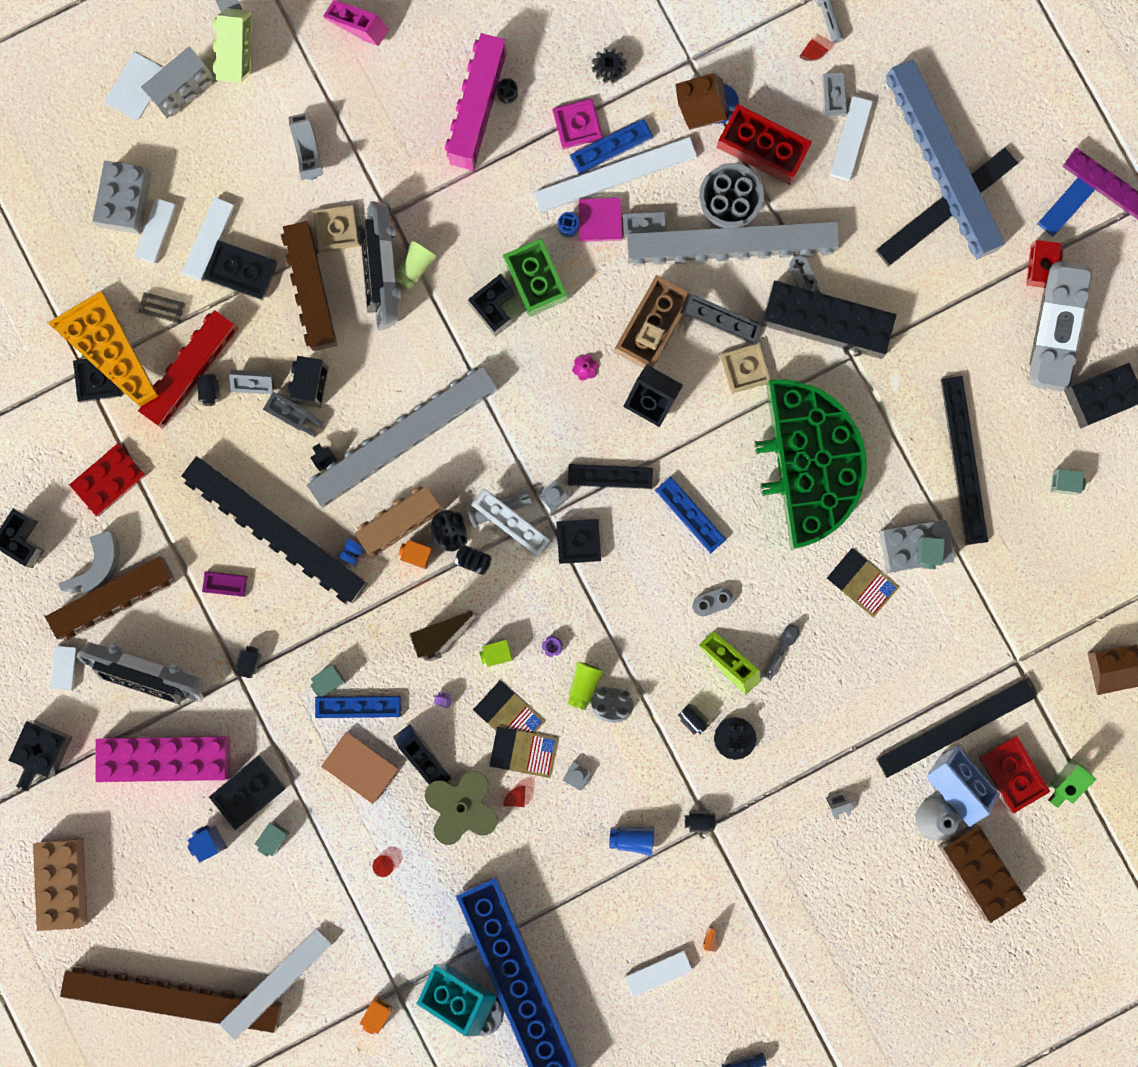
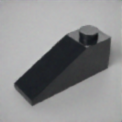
[393,724,452,785]

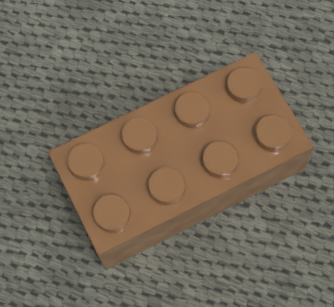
[614,275,689,368]
[355,486,444,558]
[33,838,87,931]

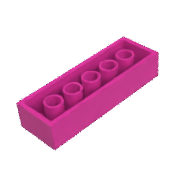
[445,33,507,171]
[95,736,230,782]

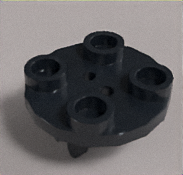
[430,510,468,552]
[714,717,757,760]

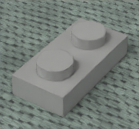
[822,73,847,117]
[623,212,666,237]
[229,370,274,394]

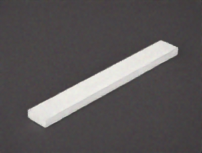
[533,137,697,214]

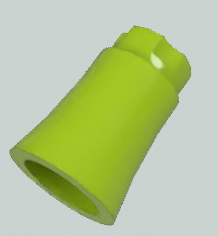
[568,661,605,710]

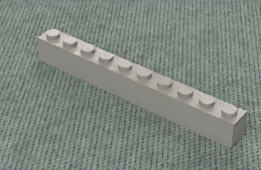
[627,222,839,266]
[307,367,498,508]

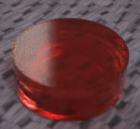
[372,855,394,877]

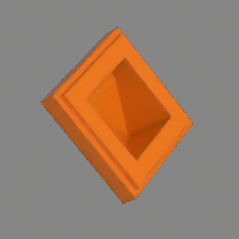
[702,926,717,952]

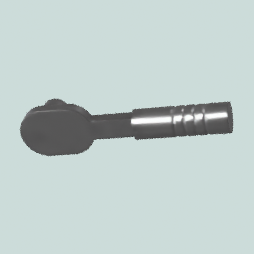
[764,625,799,681]

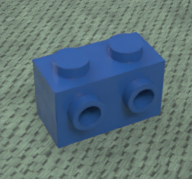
[187,825,227,863]

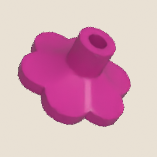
[572,355,598,381]

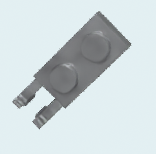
[263,391,324,438]

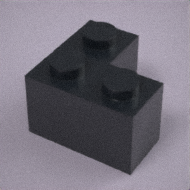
[468,273,515,337]
[0,508,45,568]

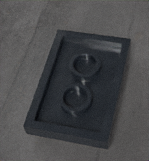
[203,240,278,301]
[209,755,287,830]

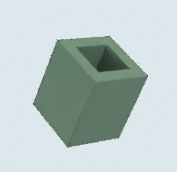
[1051,469,1086,495]
[917,537,945,570]
[310,665,346,697]
[255,821,290,857]

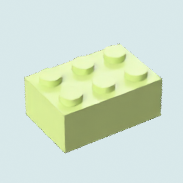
[213,8,252,83]

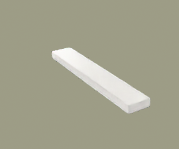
[219,929,332,1041]

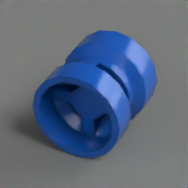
[558,212,579,238]
[337,538,365,567]

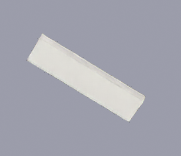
[829,96,872,181]
[181,197,235,282]
[471,488,550,557]

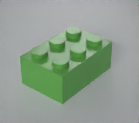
[503,238,567,317]

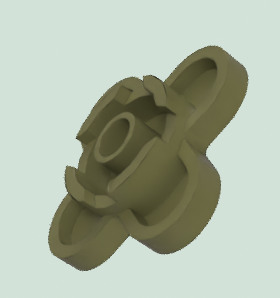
[425,771,498,845]

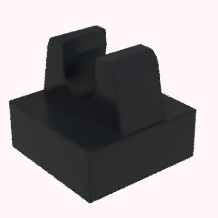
[310,443,338,471]

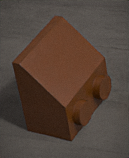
[675,73,729,130]
[1088,644,1138,695]

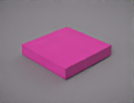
[552,98,603,150]
[579,198,622,242]

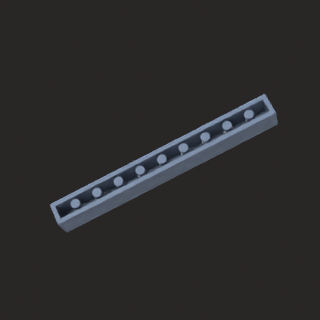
[885,59,1005,260]

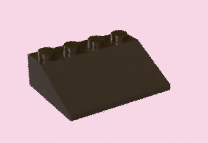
[409,610,478,662]

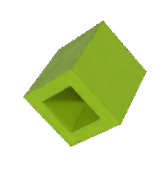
[479,640,513,667]

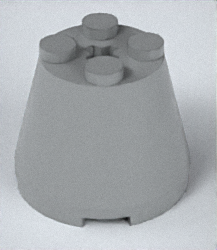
[699,163,764,229]

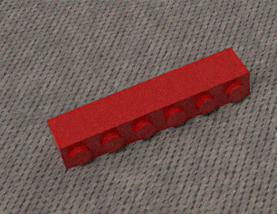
[138,310,239,429]

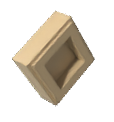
[636,321,665,350]

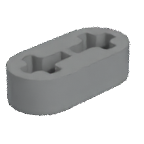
[788,256,818,291]

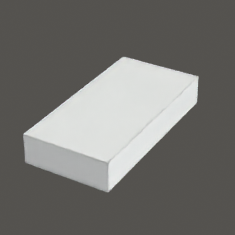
[50,646,78,690]

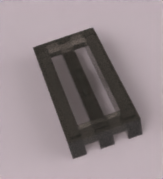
[138,292,186,324]

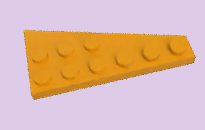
[48,291,158,407]

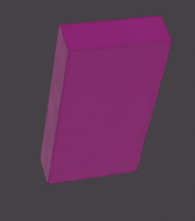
[202,571,248,597]

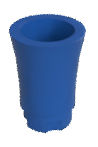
[609,827,654,857]

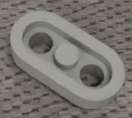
[692,588,734,617]

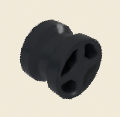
[497,78,518,104]

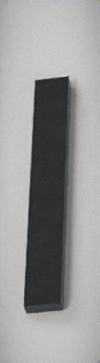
[876,148,1018,267]
[940,376,988,545]
[876,678,1037,778]

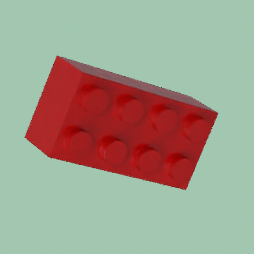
[716,104,812,185]

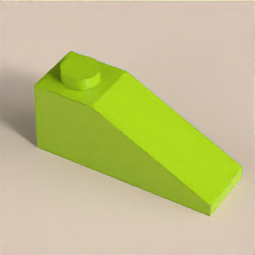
[699,631,761,695]

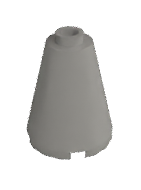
[915,798,958,841]

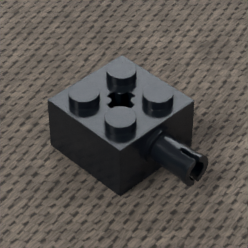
[8,720,73,791]

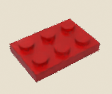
[69,443,146,517]
[979,736,1050,814]

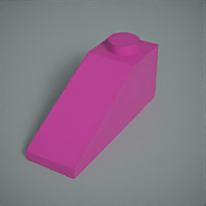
[323,0,389,46]

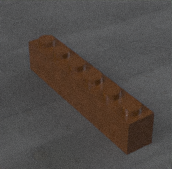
[281,221,338,352]
[45,556,175,641]

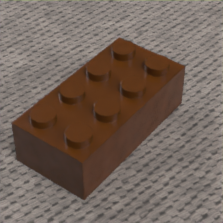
[938,824,1027,923]

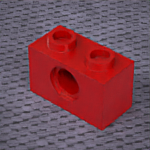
[1026,240,1063,288]

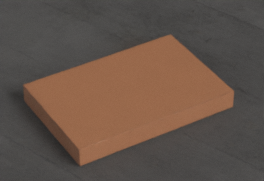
[321,731,399,804]

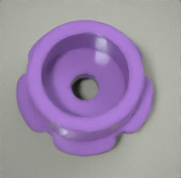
[542,636,563,657]
[433,692,454,708]

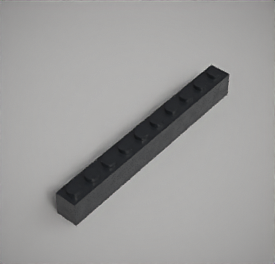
[181,456,368,604]

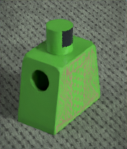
[1048,758,1096,808]

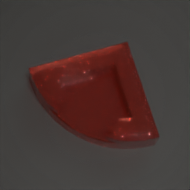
[799,39,829,61]
[503,785,526,807]

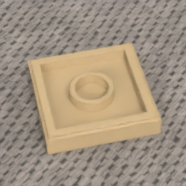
[313,204,360,252]
[719,342,771,395]

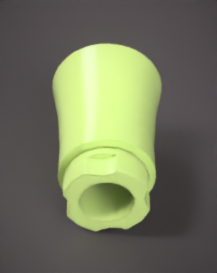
[395,241,437,290]

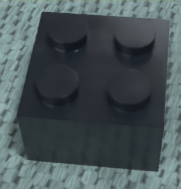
[287,355,329,408]
[623,364,683,427]

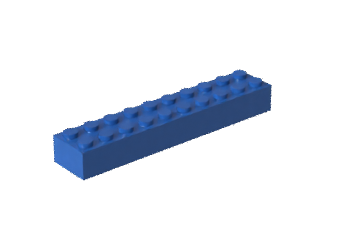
[456,875,579,1067]

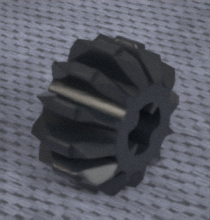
[592,47,627,84]
[454,545,492,575]

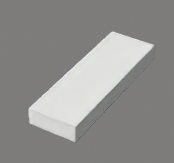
[135,198,176,264]
[625,950,693,997]

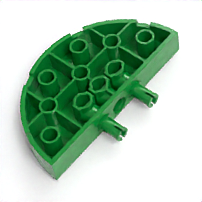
[754,379,867,550]

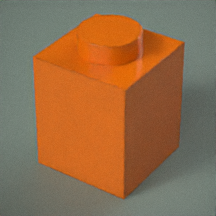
[398,540,433,570]
[359,997,393,1034]

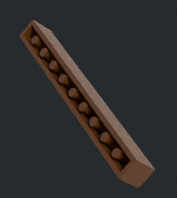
[60,965,282,1033]

